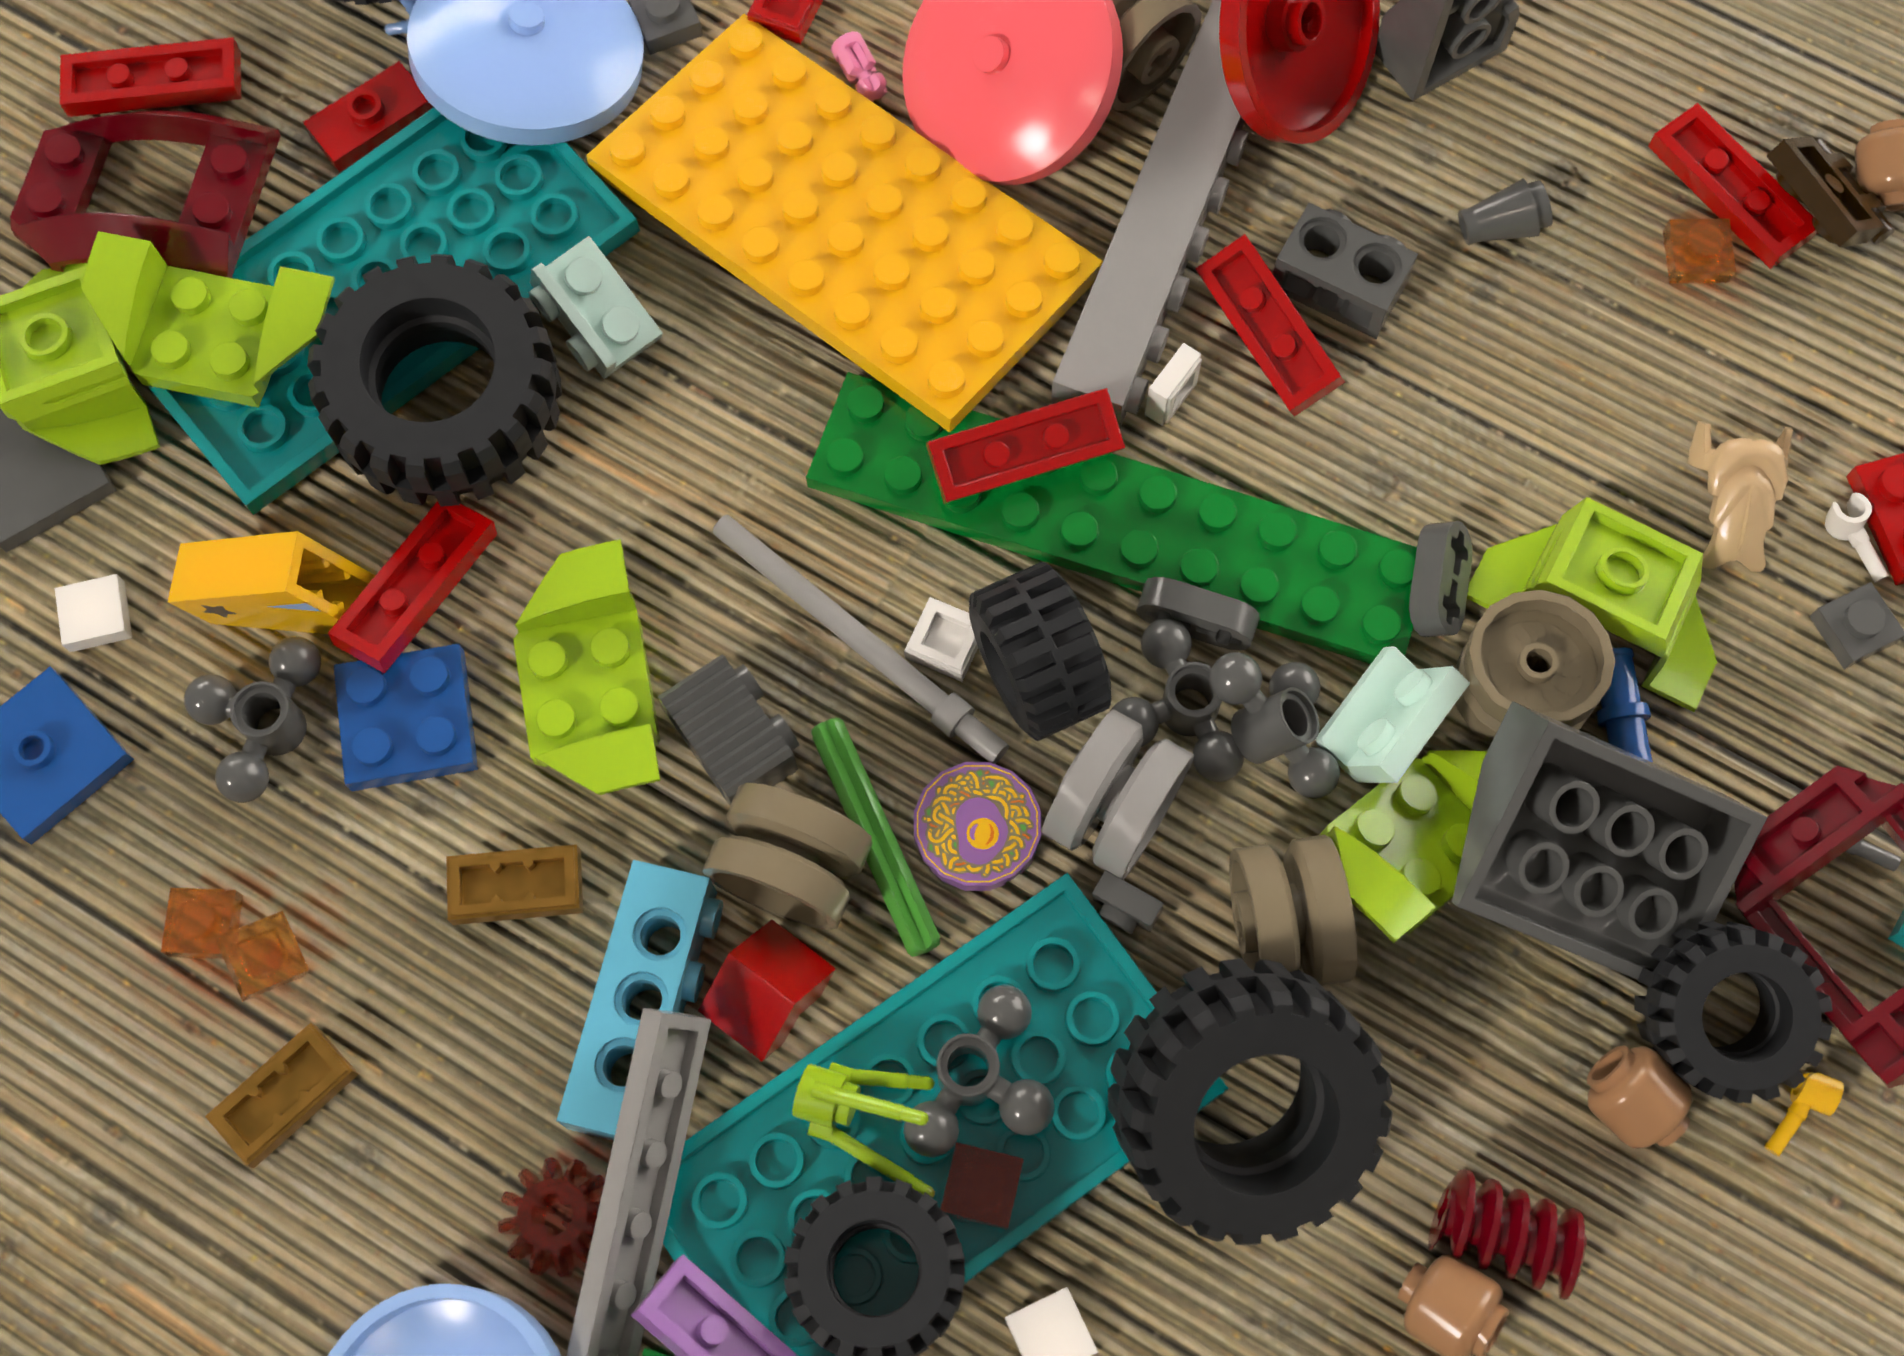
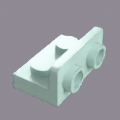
[528,236,663,379]
[1316,646,1470,783]

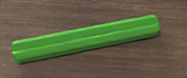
[811,717,940,957]

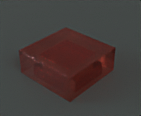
[941,1142,1024,1230]

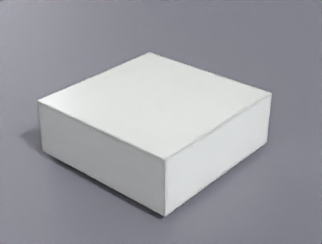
[1145,343,1202,426]
[55,574,132,652]
[904,597,978,682]
[1004,1287,1098,1356]

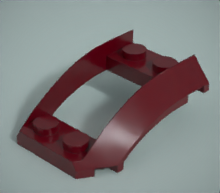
[10,111,281,278]
[1734,765,1904,1088]

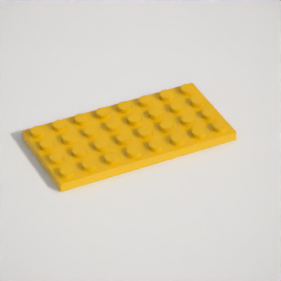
[586,14,1103,432]

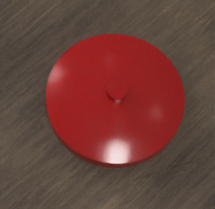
[1219,0,1380,144]

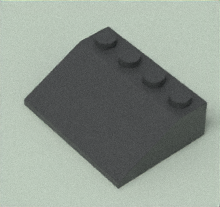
[1452,701,1768,979]

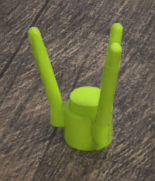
[792,1062,935,1198]

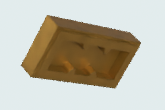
[446,844,583,925]
[205,1022,359,1168]

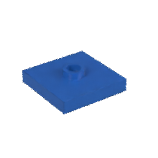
[0,666,134,845]

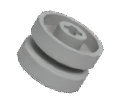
[1041,709,1194,880]

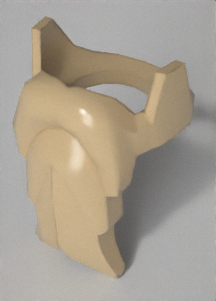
[1687,421,1793,572]

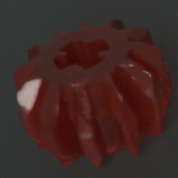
[498,1157,605,1278]

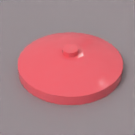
[903,0,1123,186]

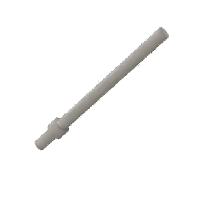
[712,514,1009,764]

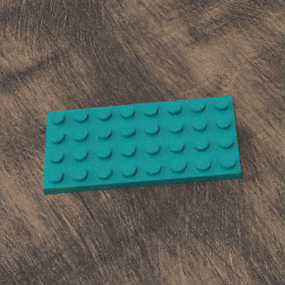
[148,108,640,515]
[663,872,1229,1356]

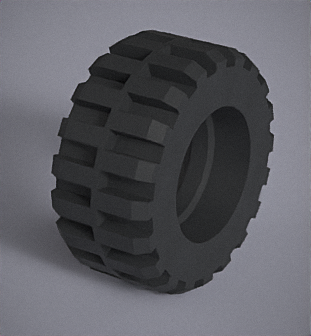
[307,254,562,506]
[1108,958,1393,1245]

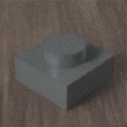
[628,0,703,55]
[1809,582,1904,669]
[1092,870,1164,935]

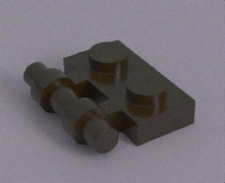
[1766,136,1895,248]

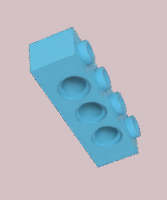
[556,860,723,1141]

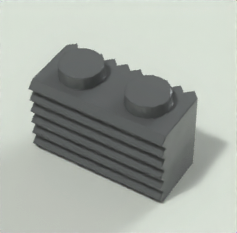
[658,654,799,806]

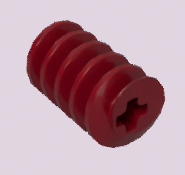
[1428,1169,1587,1300]

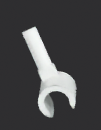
[1825,493,1889,583]

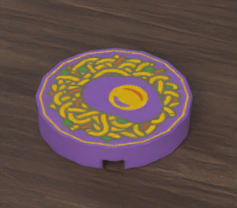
[914,762,1041,891]

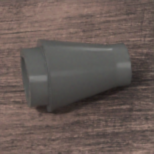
[1458,179,1553,245]

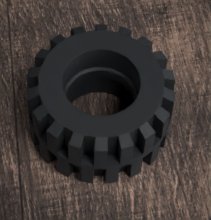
[969,561,1111,742]
[1634,921,1833,1103]
[784,1177,965,1356]

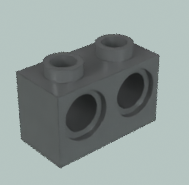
[1273,203,1418,339]

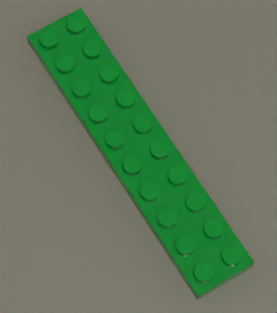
[806,372,1417,664]

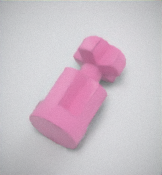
[831,32,887,102]

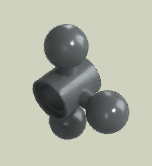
[1111,618,1244,782]
[184,636,321,803]
[1209,652,1340,799]
[904,985,1054,1157]

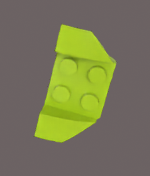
[81,231,335,408]
[0,263,161,465]
[1467,497,1717,712]
[513,539,661,795]
[1320,750,1487,943]

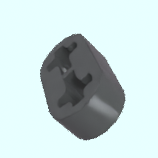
[1409,521,1473,637]
[1136,577,1260,651]

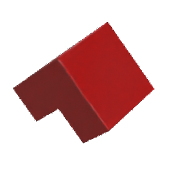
[698,919,836,1062]

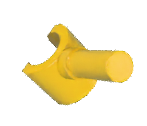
[1764,1072,1844,1157]

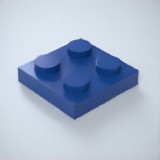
[334,644,478,791]

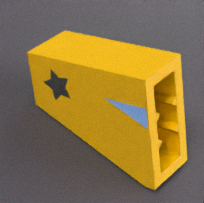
[167,531,376,634]

